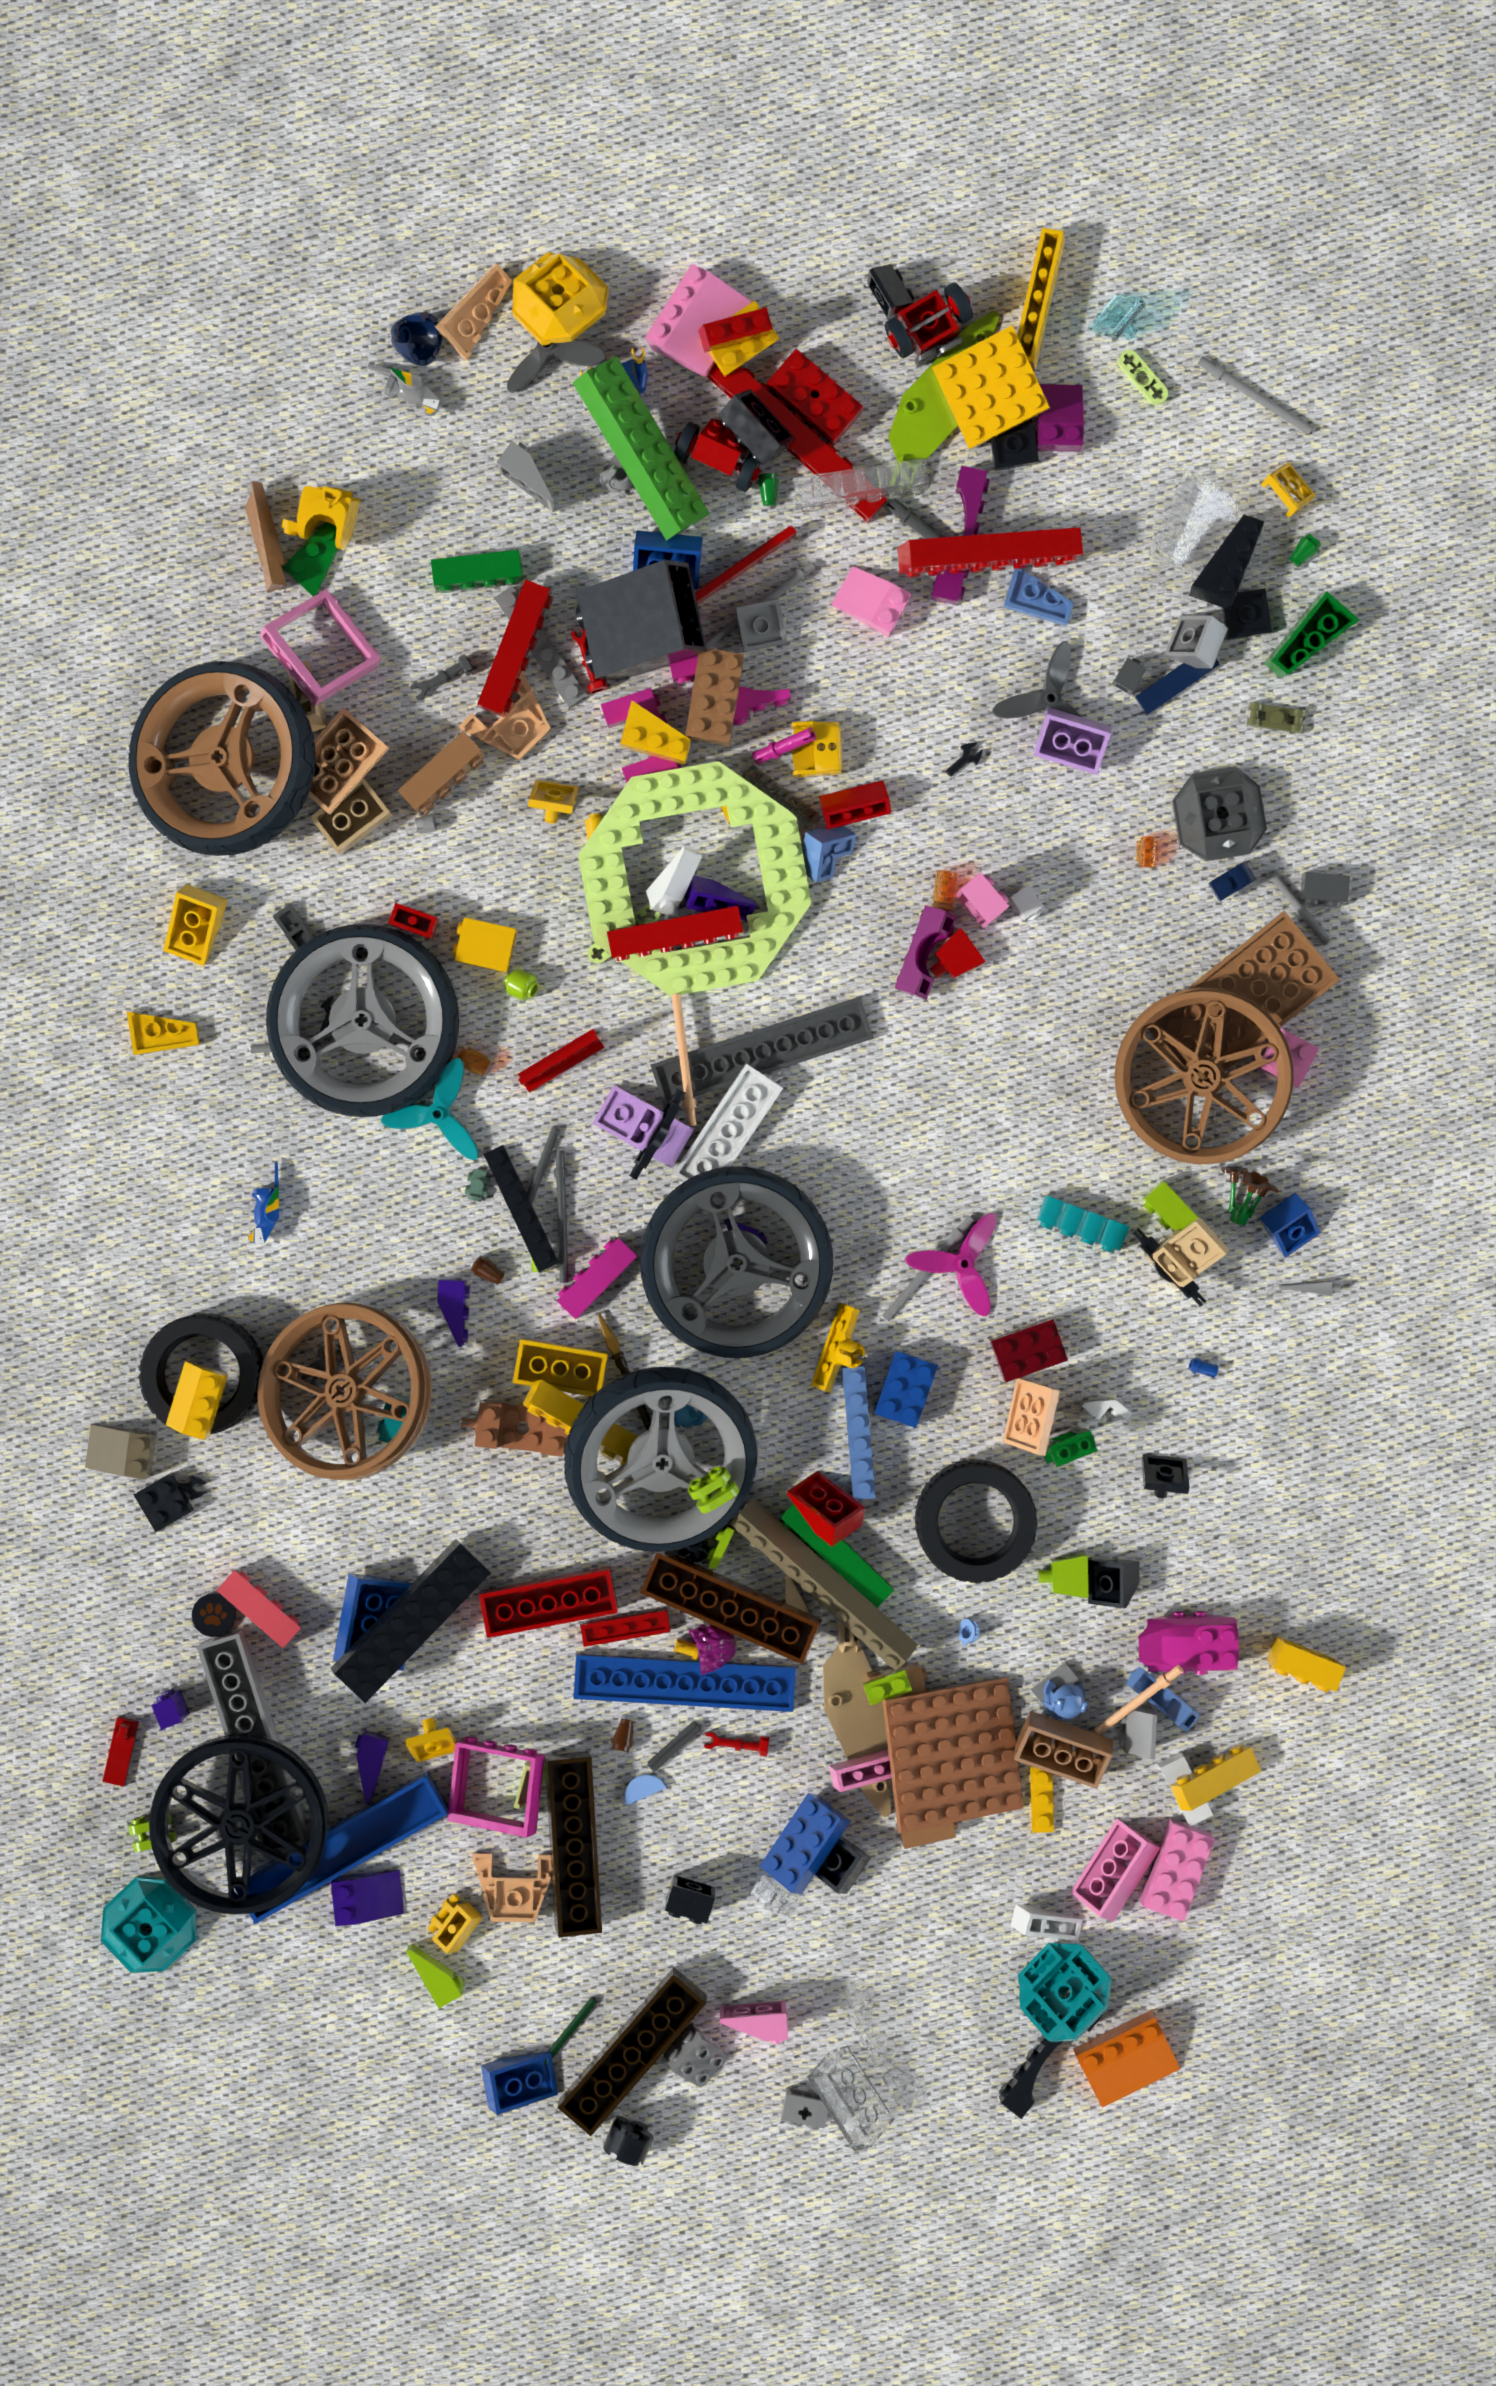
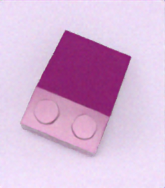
[1037,384,1084,452]

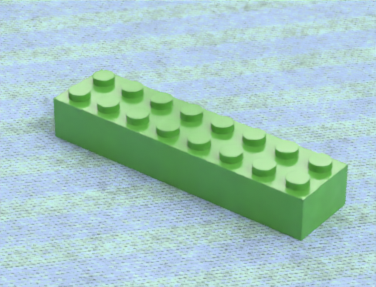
[573,356,710,541]

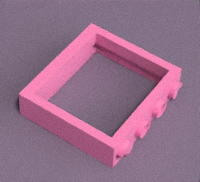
[260,589,381,707]

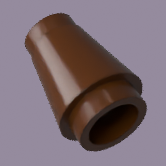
[470,1255,505,1285]
[611,1718,634,1752]

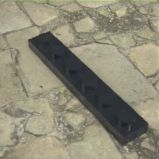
[483,1145,560,1273]

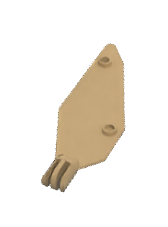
[823,1621,891,1817]

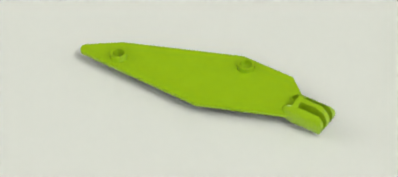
[888,311,999,494]

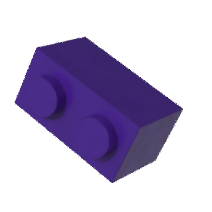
[151,1688,190,1730]

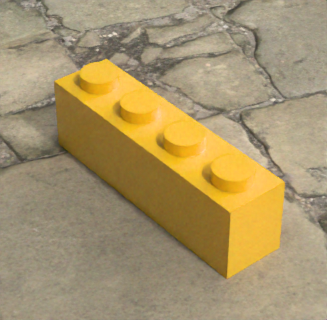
[1170,1745,1262,1811]

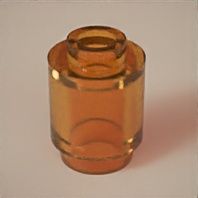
[1136,836,1159,868]
[458,1046,491,1076]

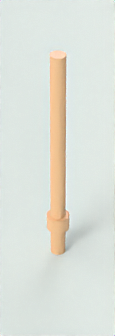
[672,994,697,1126]
[1091,1665,1183,1735]

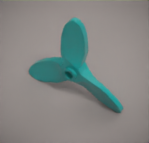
[381,1057,479,1160]

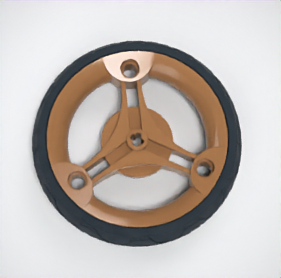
[128,661,316,856]

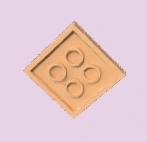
[1003,1378,1060,1456]

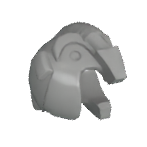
[599,455,635,496]

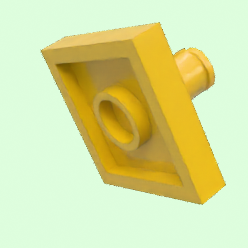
[528,779,579,824]
[405,1718,457,1763]

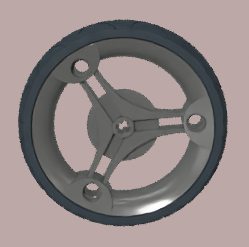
[640,1166,833,1358]

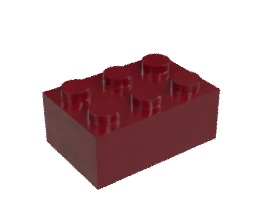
[989,1318,1068,1383]

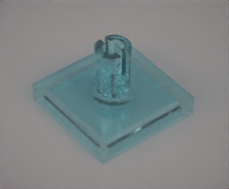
[1089,293,1146,340]

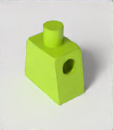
[1038,1553,1089,1598]

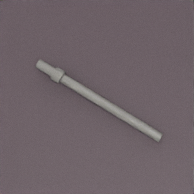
[1197,356,1314,435]
[882,1216,975,1321]

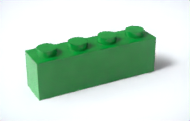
[431,550,523,593]

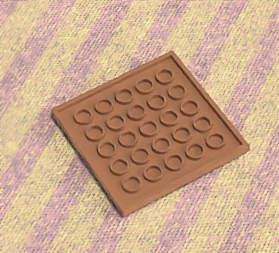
[882,1677,1023,1833]

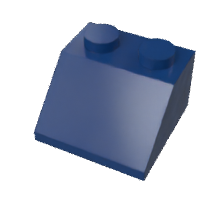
[1259,1193,1321,1258]

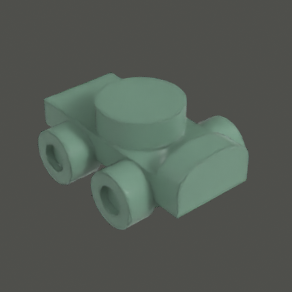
[465,1169,491,1202]

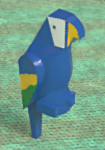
[247,1162,279,1244]

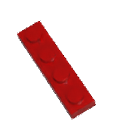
[580,1609,671,1647]

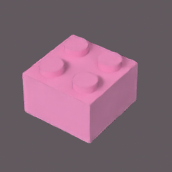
[1257,1028,1320,1088]

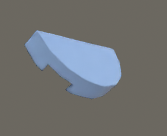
[624,1773,667,1805]

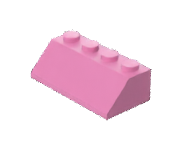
[1070,1819,1160,1922]

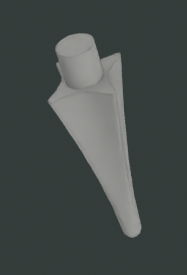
[1279,1281,1341,1296]

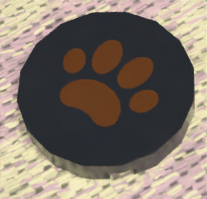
[192,1593,236,1637]

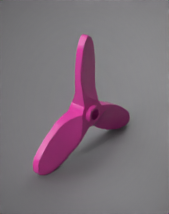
[905,1213,996,1317]

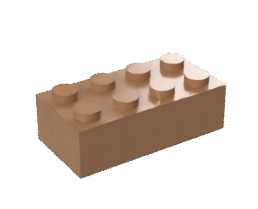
[685,648,744,747]
[397,731,485,816]
[1014,1711,1113,1789]

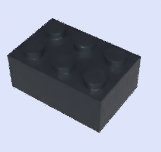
[718,389,795,464]

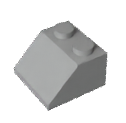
[1164,616,1228,669]
[1119,1706,1157,1759]

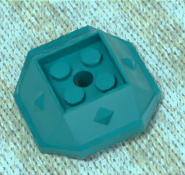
[100,1876,197,1973]
[1018,1943,1112,2042]

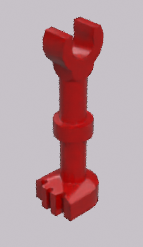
[571,629,609,694]
[704,1731,770,1757]

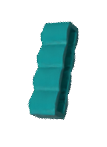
[1036,1195,1130,1254]

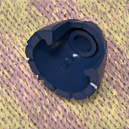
[390,312,442,366]

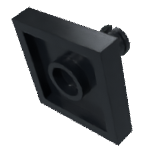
[1141,1454,1190,1499]

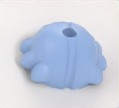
[958,1619,980,1645]

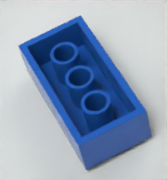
[759,1793,851,1894]

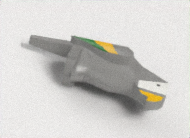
[367,364,441,416]

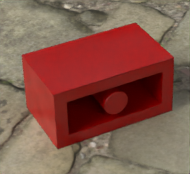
[388,903,440,940]

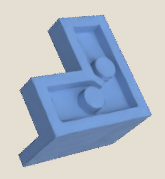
[803,826,856,883]

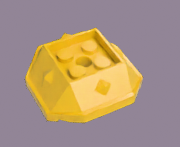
[512,252,609,345]

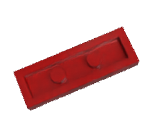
[102,1716,140,1787]

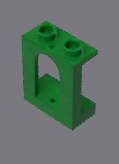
[1043,1427,1098,1467]

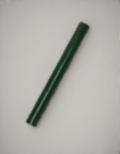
[544,1996,598,2065]

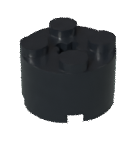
[603,2116,654,2166]

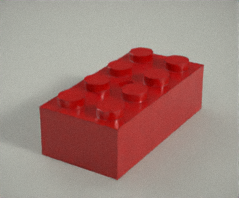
[767,348,863,446]

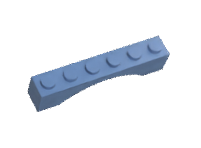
[842,1364,875,1500]

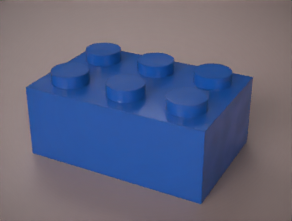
[873,1350,938,1428]

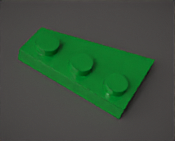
[282,522,339,597]

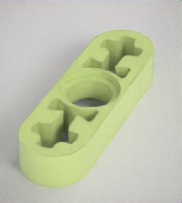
[1118,350,1168,406]

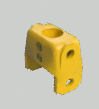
[791,721,842,778]

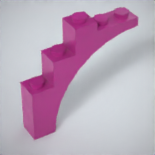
[669,655,791,726]

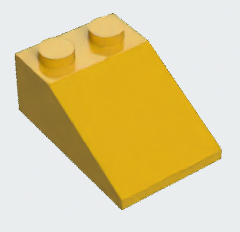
[163,884,227,966]

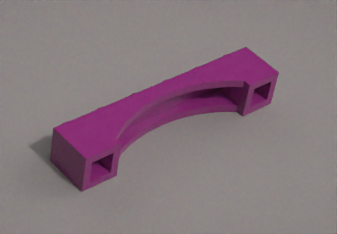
[931,465,990,605]

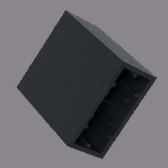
[576,560,707,680]

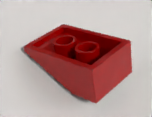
[787,1471,865,1547]

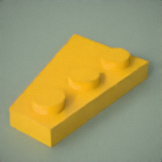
[126,1011,200,1055]

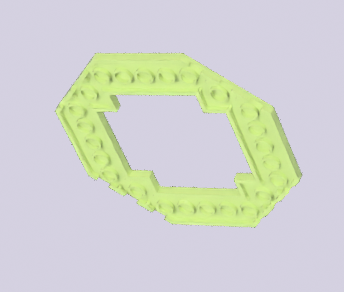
[578,761,812,997]

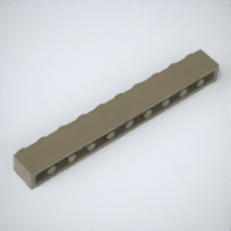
[730,1498,918,1671]

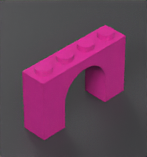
[600,688,682,783]

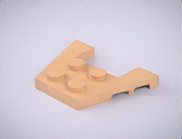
[458,671,551,761]
[472,1853,552,1923]

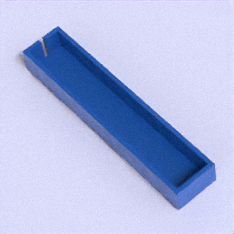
[234,1771,449,1924]

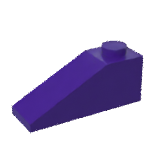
[685,875,757,921]
[355,1730,391,1805]

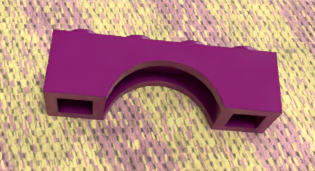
[895,905,958,1000]

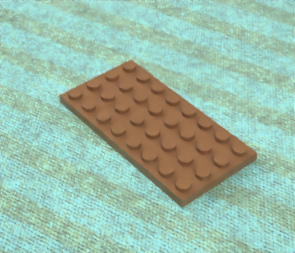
[1148,911,1340,1087]

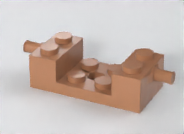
[461,1400,568,1457]

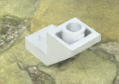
[1079,1398,1133,1420]

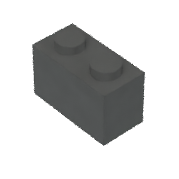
[1299,872,1350,908]

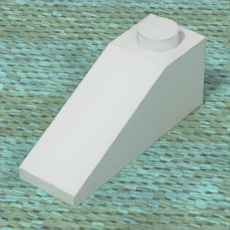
[646,846,702,916]
[1010,1904,1083,1941]

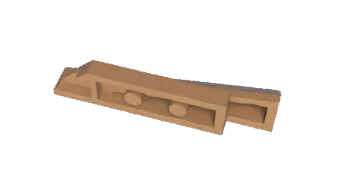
[245,481,287,593]

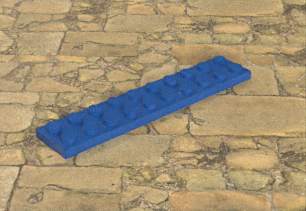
[574,1654,796,1712]

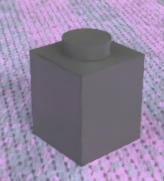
[1112,658,1147,695]

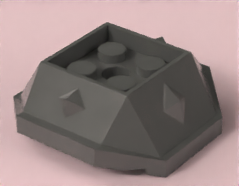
[1172,766,1267,862]

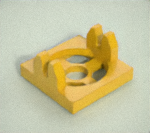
[1261,462,1316,518]

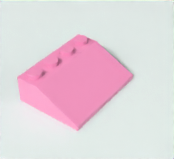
[645,264,752,378]

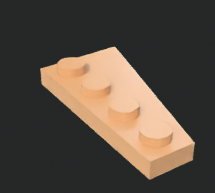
[435,263,512,360]

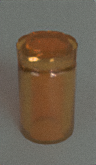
[931,870,958,912]

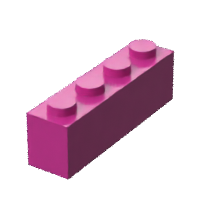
[557,1237,638,1320]

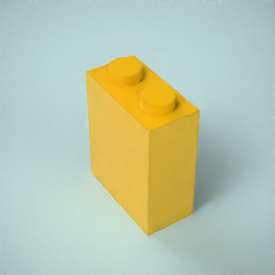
[452,917,518,973]

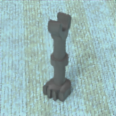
[410,654,475,700]

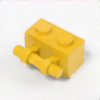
[427,1893,484,1954]

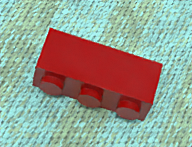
[698,307,773,353]
[819,780,892,830]

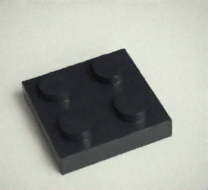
[990,418,1039,471]
[1222,588,1272,641]
[133,1472,194,1533]

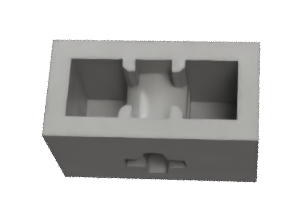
[781,2087,830,2130]

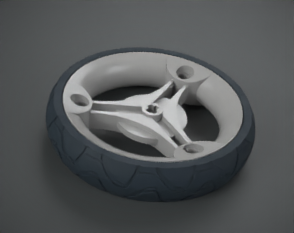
[266,924,459,1117]
[564,1366,757,1552]

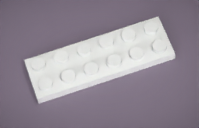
[673,1063,783,1182]

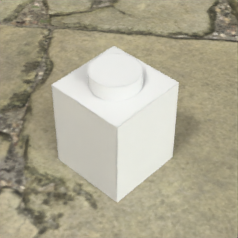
[1009,885,1044,921]

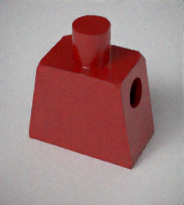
[929,928,986,979]

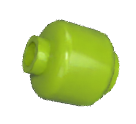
[504,969,539,1001]

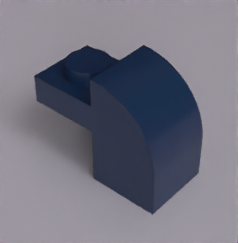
[1208,861,1257,902]

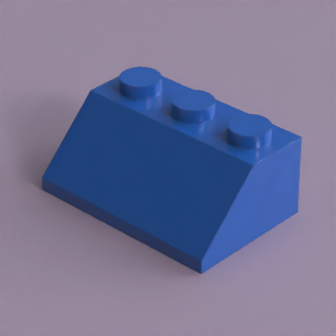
[633,530,703,589]

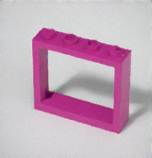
[447,1736,545,1838]

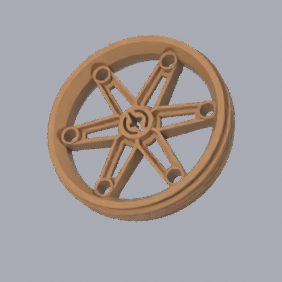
[1115,987,1294,1164]
[258,1303,432,1480]

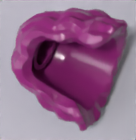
[689,1624,737,1675]

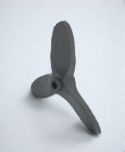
[507,339,607,393]
[992,641,1081,719]

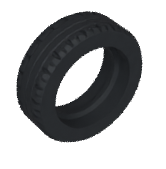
[139,1313,263,1435]
[915,1459,1038,1583]

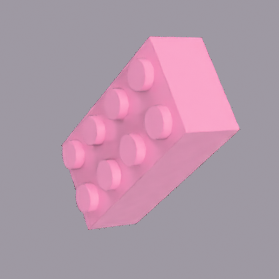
[1139,1818,1215,1922]

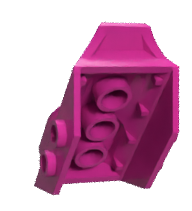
[1138,1611,1239,1675]

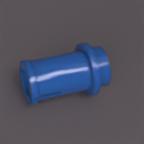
[1188,1357,1218,1378]

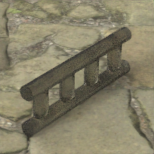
[741,764,823,830]

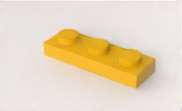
[1030,1766,1054,1833]

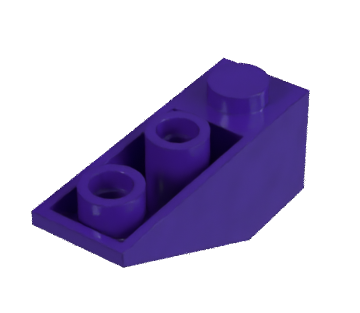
[437,1279,471,1348]

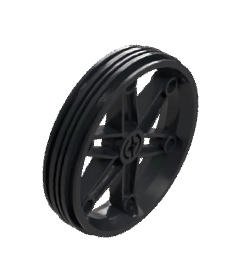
[149,1734,329,1914]

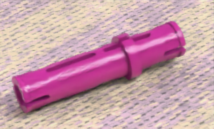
[752,727,816,765]

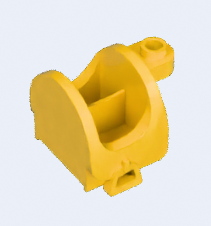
[281,486,361,550]

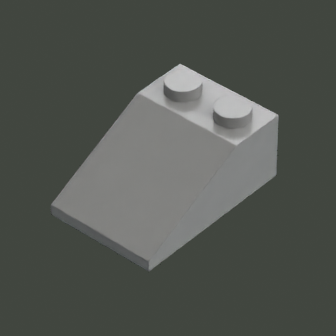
[496,441,556,512]

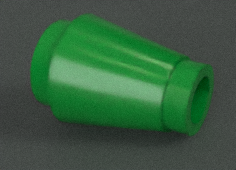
[757,473,779,506]
[1289,533,1321,568]

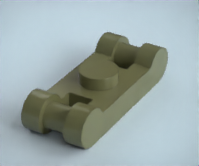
[1246,702,1306,734]

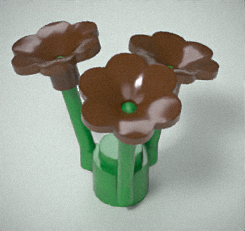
[1221,1167,1279,1225]

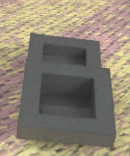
[272,903,313,950]

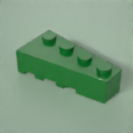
[1264,591,1359,678]

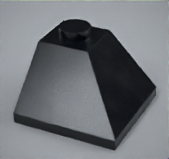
[1088,1560,1140,1609]

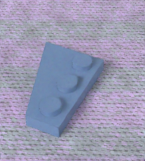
[1003,569,1074,626]

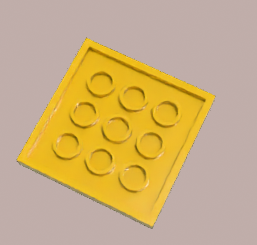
[932,325,1050,450]

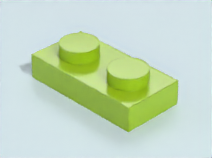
[706,1524,735,1570]
[862,1668,912,1706]

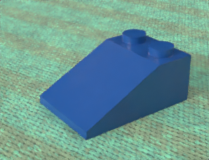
[481,2051,558,2115]

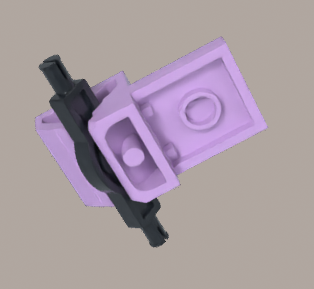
[592,1085,694,1180]

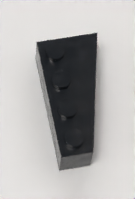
[1189,514,1265,610]

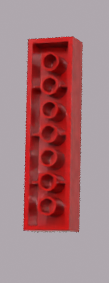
[897,527,1083,578]

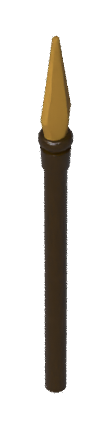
[598,1313,662,1461]

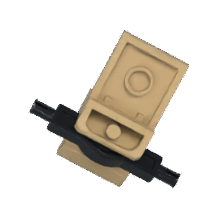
[1132,1217,1230,1307]

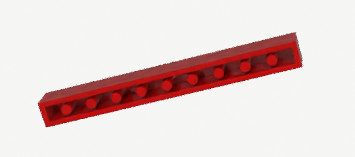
[706,363,887,523]

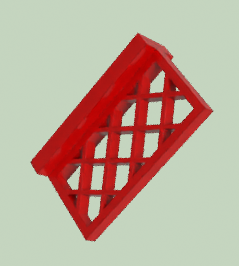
[518,1029,605,1093]

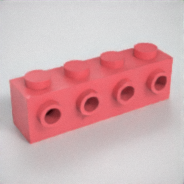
[216,1570,301,1648]

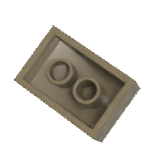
[85,1424,157,1479]

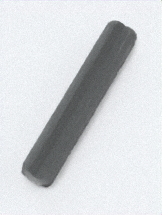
[647,1721,701,1772]

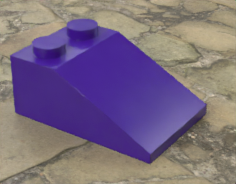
[331,1870,404,1927]

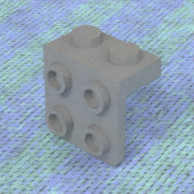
[663,2023,729,2087]

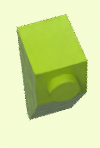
[406,1944,465,2009]

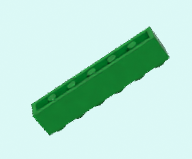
[781,1502,894,1608]

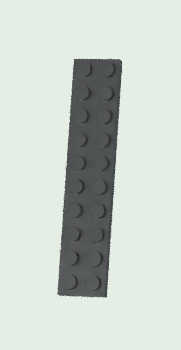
[650,997,874,1107]

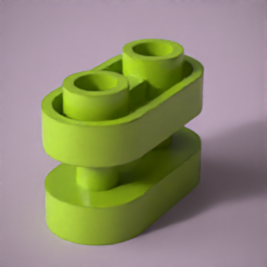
[688,1466,739,1513]
[128,1814,177,1852]

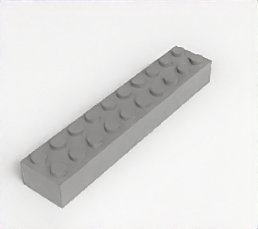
[196,1629,310,1857]

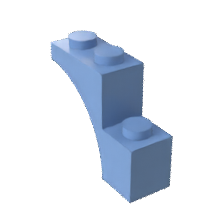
[1126,1666,1201,1732]

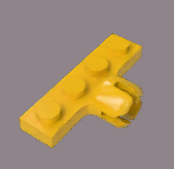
[810,1303,865,1393]

